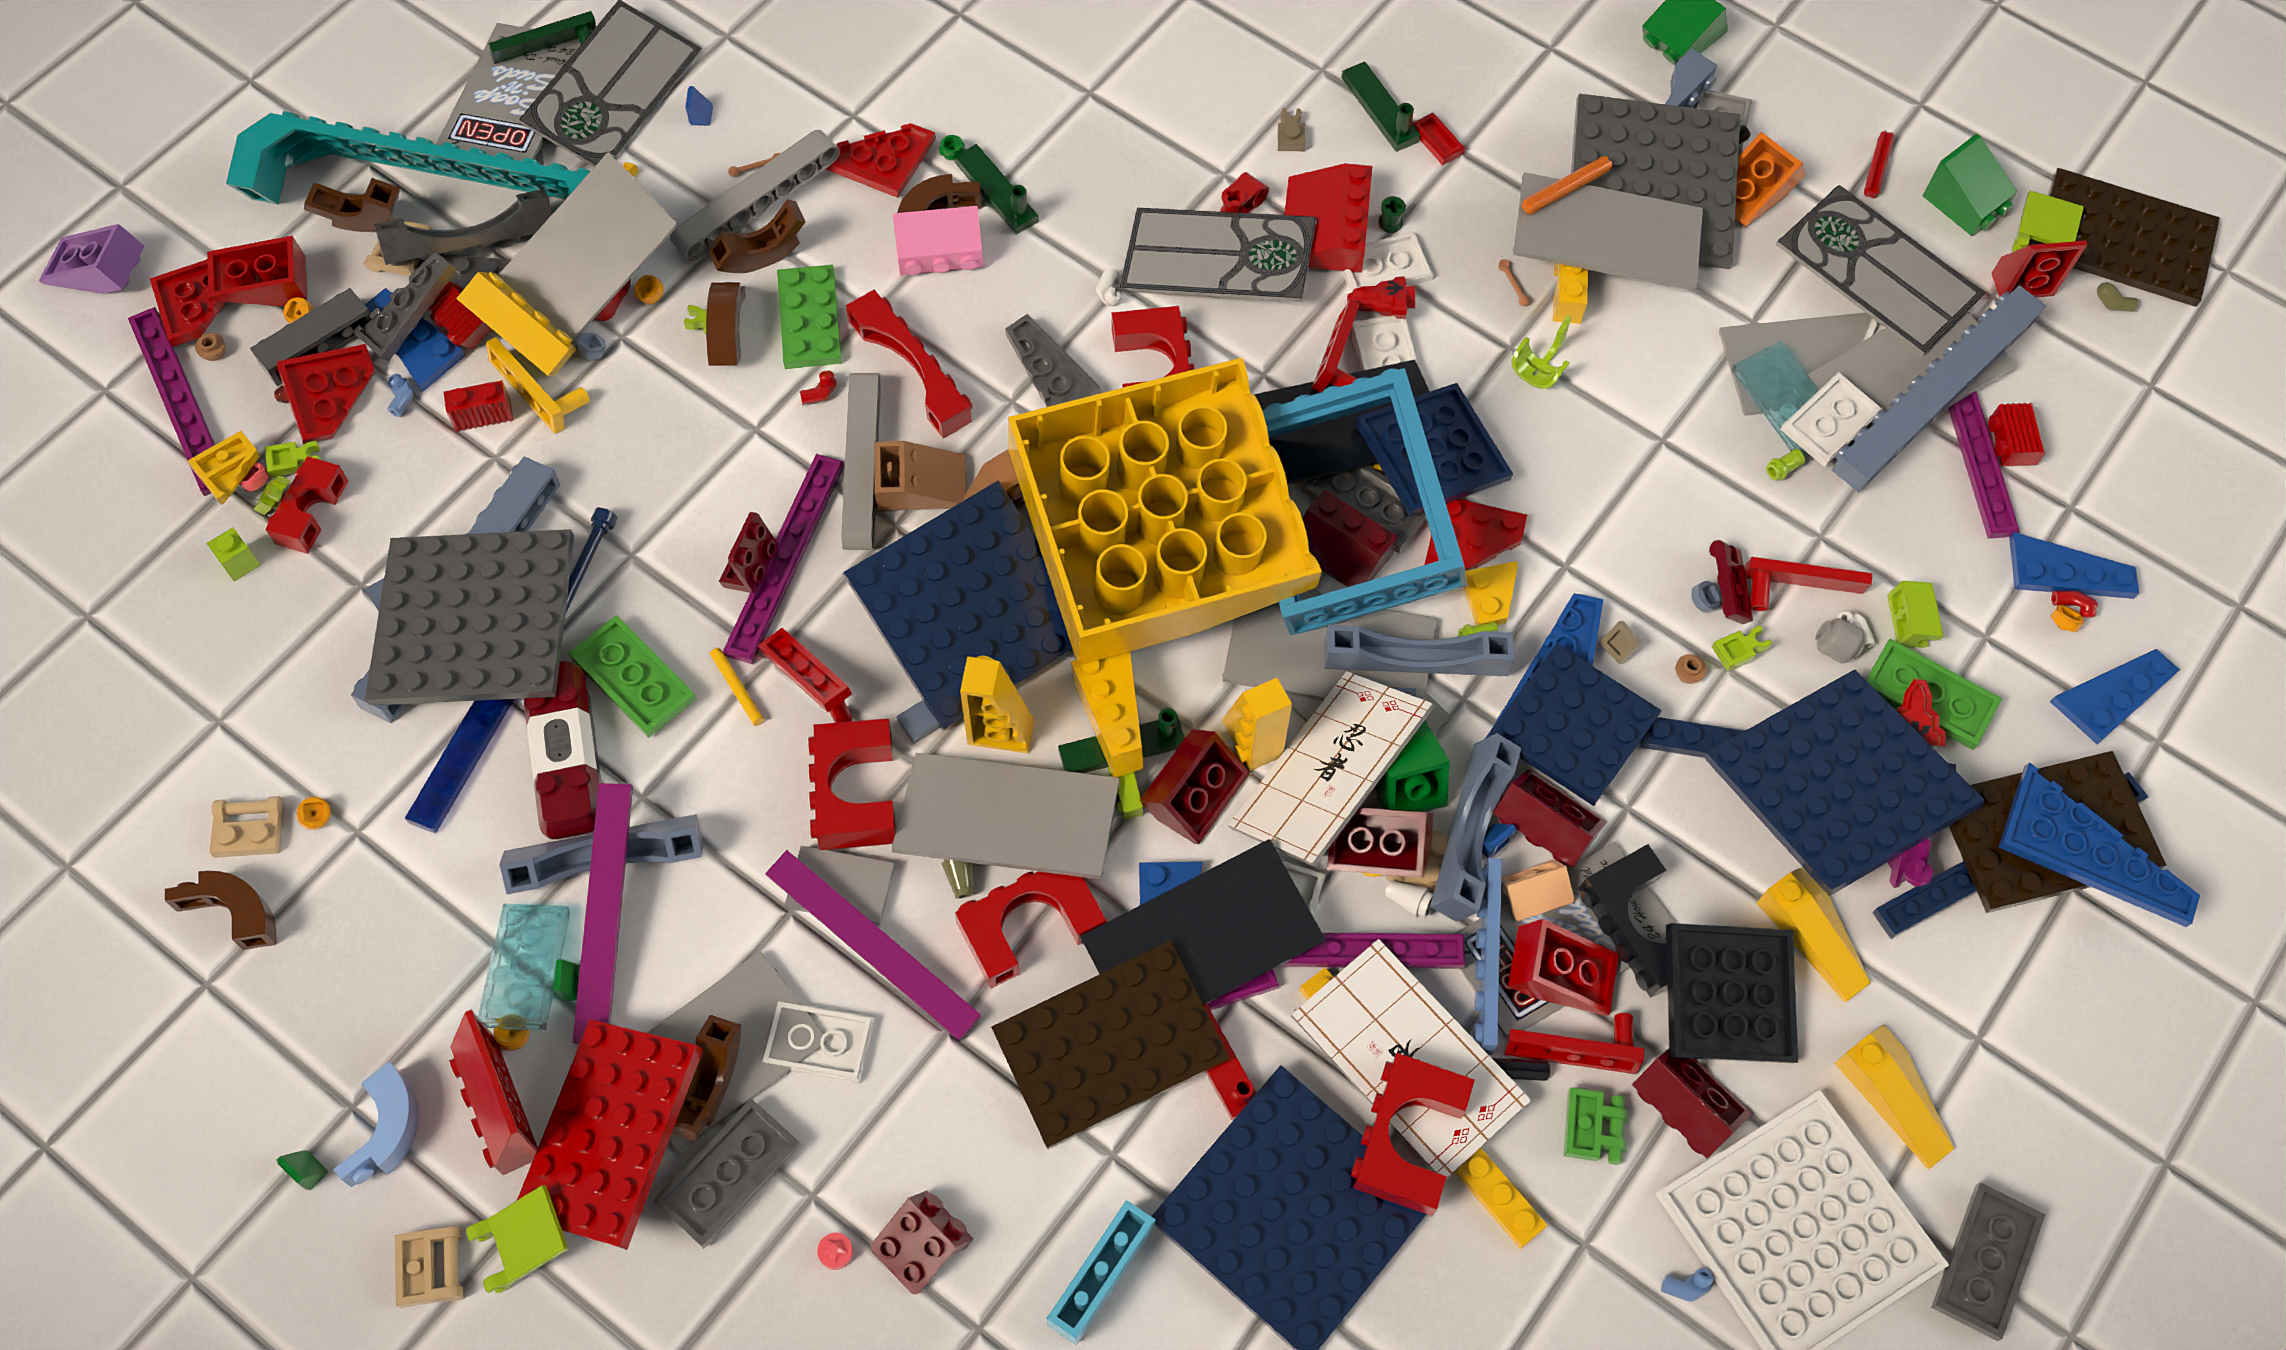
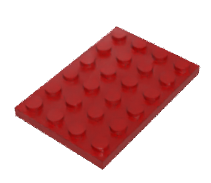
[517,1019,704,1250]

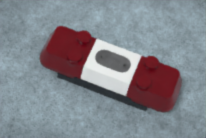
[523,661,602,839]

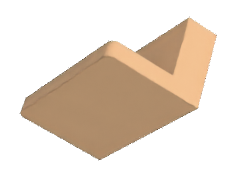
[1501,859,1574,921]

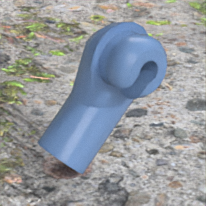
[387,373,413,417]
[1661,1268,1714,1302]

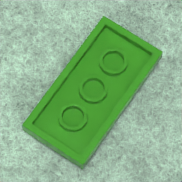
[777,264,842,369]
[568,615,697,738]
[1866,638,2002,750]

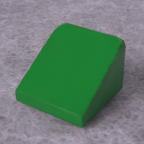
[554,959,580,1001]
[277,1150,328,1190]

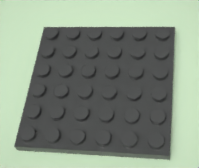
[1571,93,1740,269]
[365,529,574,705]

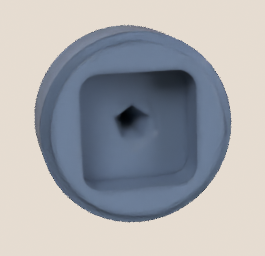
[575,333,606,360]
[1691,581,1721,613]

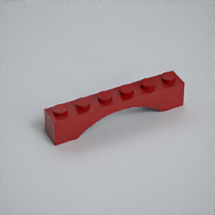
[846,289,973,439]

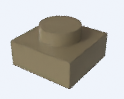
[1599,621,1644,664]

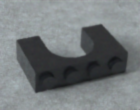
[1577,844,1667,998]

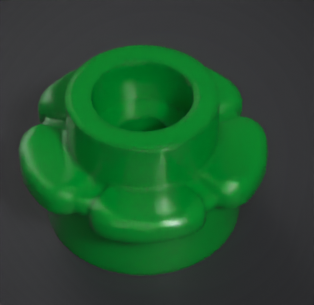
[939,135,965,161]

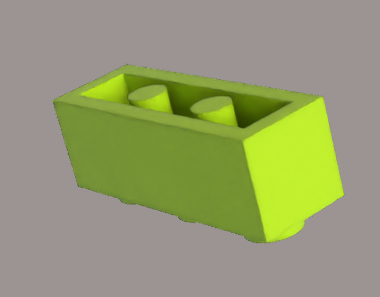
[1108,767,1143,819]

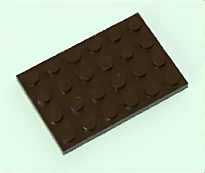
[2035,167,2220,307]
[1949,751,2167,913]
[991,940,1230,1150]

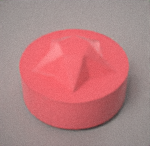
[239,462,269,492]
[817,1233,853,1270]

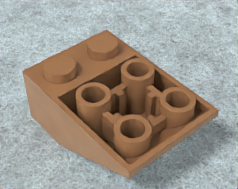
[874,441,966,511]
[962,449,1025,510]

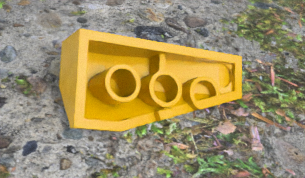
[1757,867,1871,1003]
[1834,1024,1955,1170]

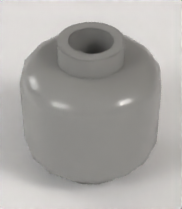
[1815,618,1864,663]

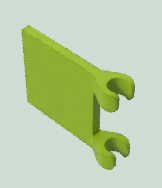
[2011,190,2084,252]
[466,1185,569,1293]

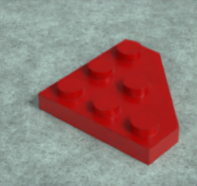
[825,123,936,198]
[149,259,226,347]
[277,344,375,445]
[1424,499,1528,571]

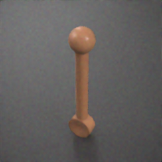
[728,153,781,177]
[1498,259,1530,306]

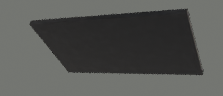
[1254,359,1430,485]
[1080,839,1326,1005]

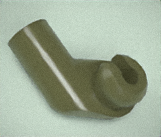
[2097,282,2138,312]

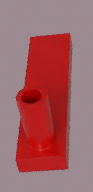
[1312,299,1360,393]
[1744,557,1872,612]
[758,628,852,723]
[1203,1004,1257,1120]
[1504,1013,1644,1074]

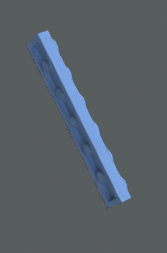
[1473,857,1502,1055]

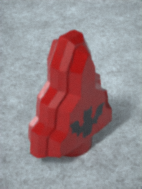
[1347,276,1415,319]
[1895,679,1945,748]

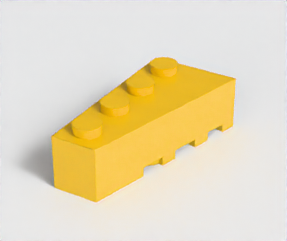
[457,272,577,376]
[1071,652,1144,777]
[960,656,1035,754]
[1221,678,1292,772]

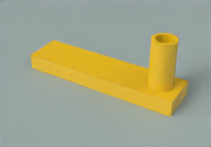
[486,337,590,434]

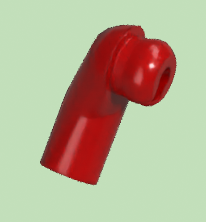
[800,370,837,405]
[2051,591,2099,618]

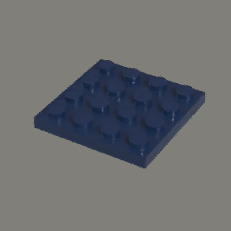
[1355,383,1513,516]
[1488,643,1662,806]

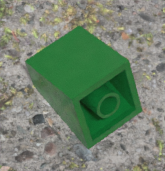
[1642,0,1728,64]
[1922,133,2017,236]
[1375,721,1450,812]

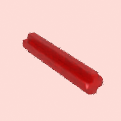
[1863,131,1895,199]

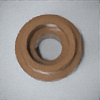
[195,333,226,361]
[1675,654,1707,684]

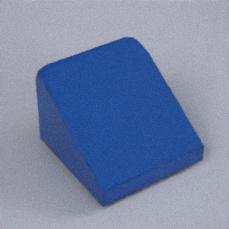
[685,86,713,126]
[1482,823,1516,858]

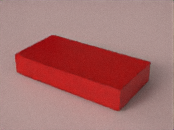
[1412,112,1465,166]

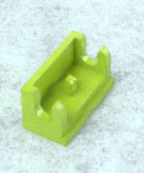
[1887,581,1944,648]

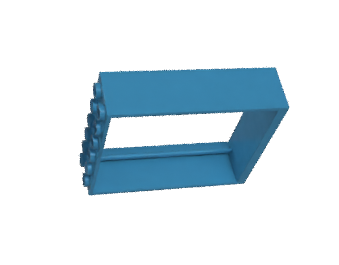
[1262,368,1468,635]

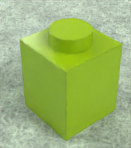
[206,527,260,581]

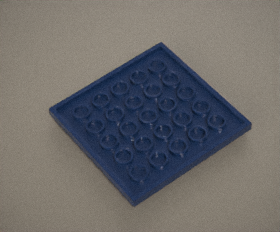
[842,480,1073,731]
[1705,669,1984,897]
[1151,1065,1427,1350]

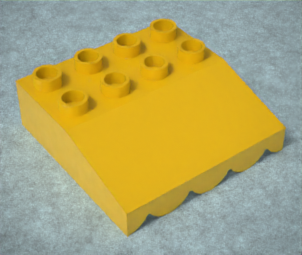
[1008,357,1322,666]

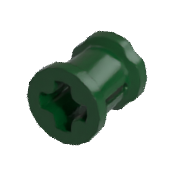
[1378,196,1406,233]

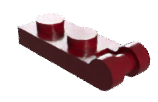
[1709,540,1753,624]

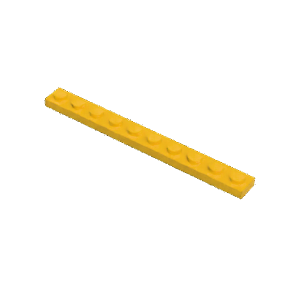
[1299,967,1548,1250]

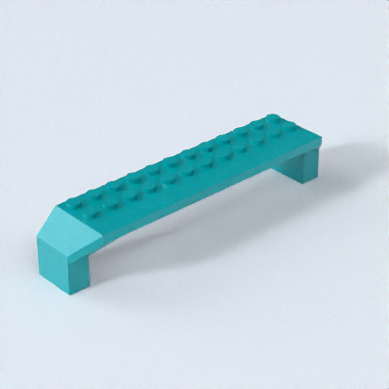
[226,111,591,205]

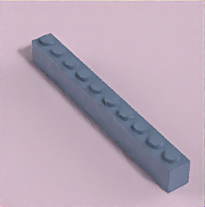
[1832,285,2047,493]
[351,456,560,723]

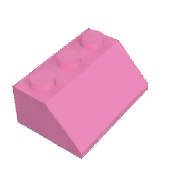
[893,206,983,275]

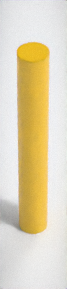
[710,648,764,726]

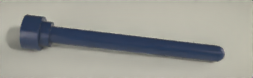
[565,507,618,615]

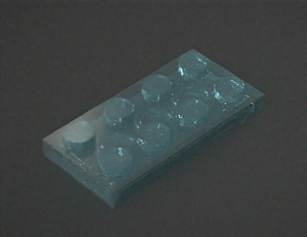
[1731,341,1818,456]
[478,904,570,1030]

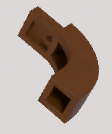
[897,174,981,213]
[304,178,400,232]
[708,199,806,273]
[706,282,746,366]
[165,870,276,950]
[672,1015,742,1142]

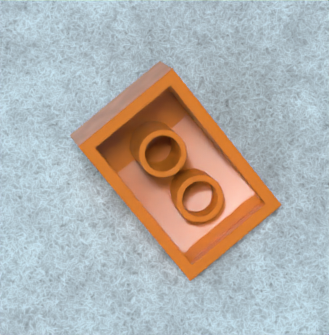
[1735,132,1805,228]

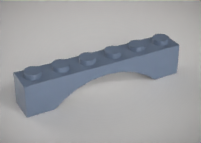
[1665,48,1717,108]
[1324,625,1515,676]
[1430,733,1521,921]
[499,814,703,895]

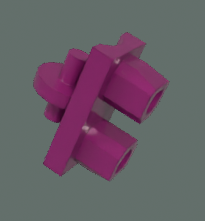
[1887,839,1933,888]

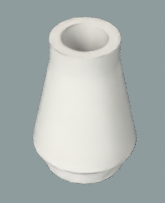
[1385,880,1434,918]

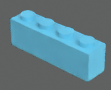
[1047,1200,1155,1346]

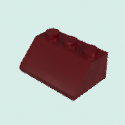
[1302,489,1398,587]
[1140,729,1250,845]
[1493,769,1608,868]
[1327,808,1434,878]
[1632,1049,1752,1159]

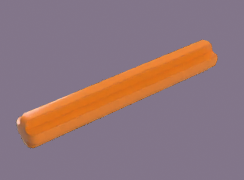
[1521,156,1613,215]

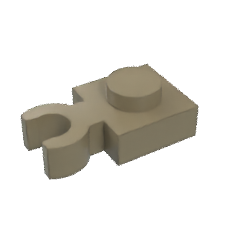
[1277,108,1305,152]

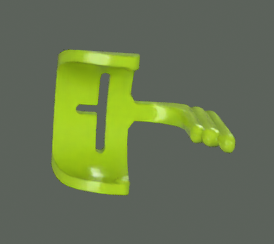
[1511,316,1571,389]

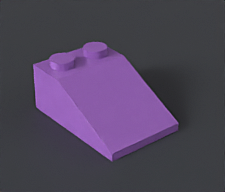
[39,224,144,294]

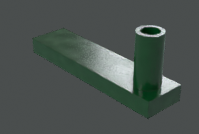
[488,11,596,64]
[1341,61,1420,152]
[954,144,1039,235]
[1058,708,1185,773]

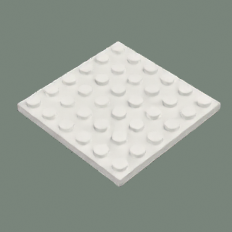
[1656,1090,1949,1350]

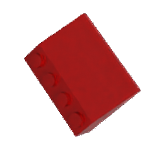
[1284,163,1373,273]
[449,1009,538,1175]

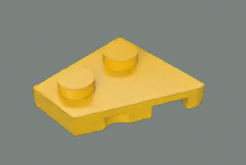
[188,430,260,505]
[1463,561,1518,625]

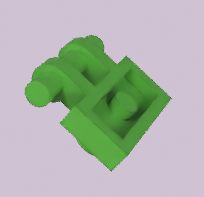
[1564,1087,1628,1165]

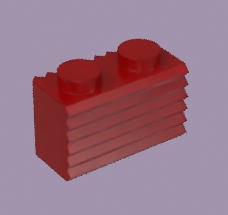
[428,281,492,349]
[443,380,513,432]
[1988,402,2046,466]

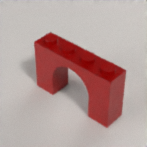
[1111,306,1195,388]
[808,718,896,850]
[955,871,1107,989]
[1351,1053,1475,1216]

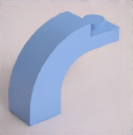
[333,1061,418,1187]

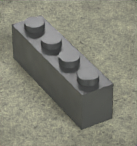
[250,288,372,387]

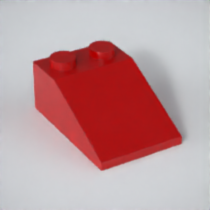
[207,235,308,306]
[1991,240,2087,298]
[1508,919,1619,1016]

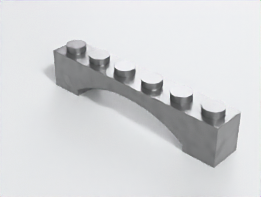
[374,189,552,266]

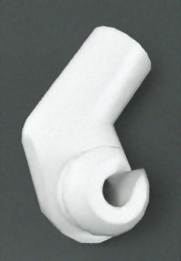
[1095,268,1121,306]
[1836,610,1875,649]

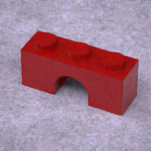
[265,456,349,554]

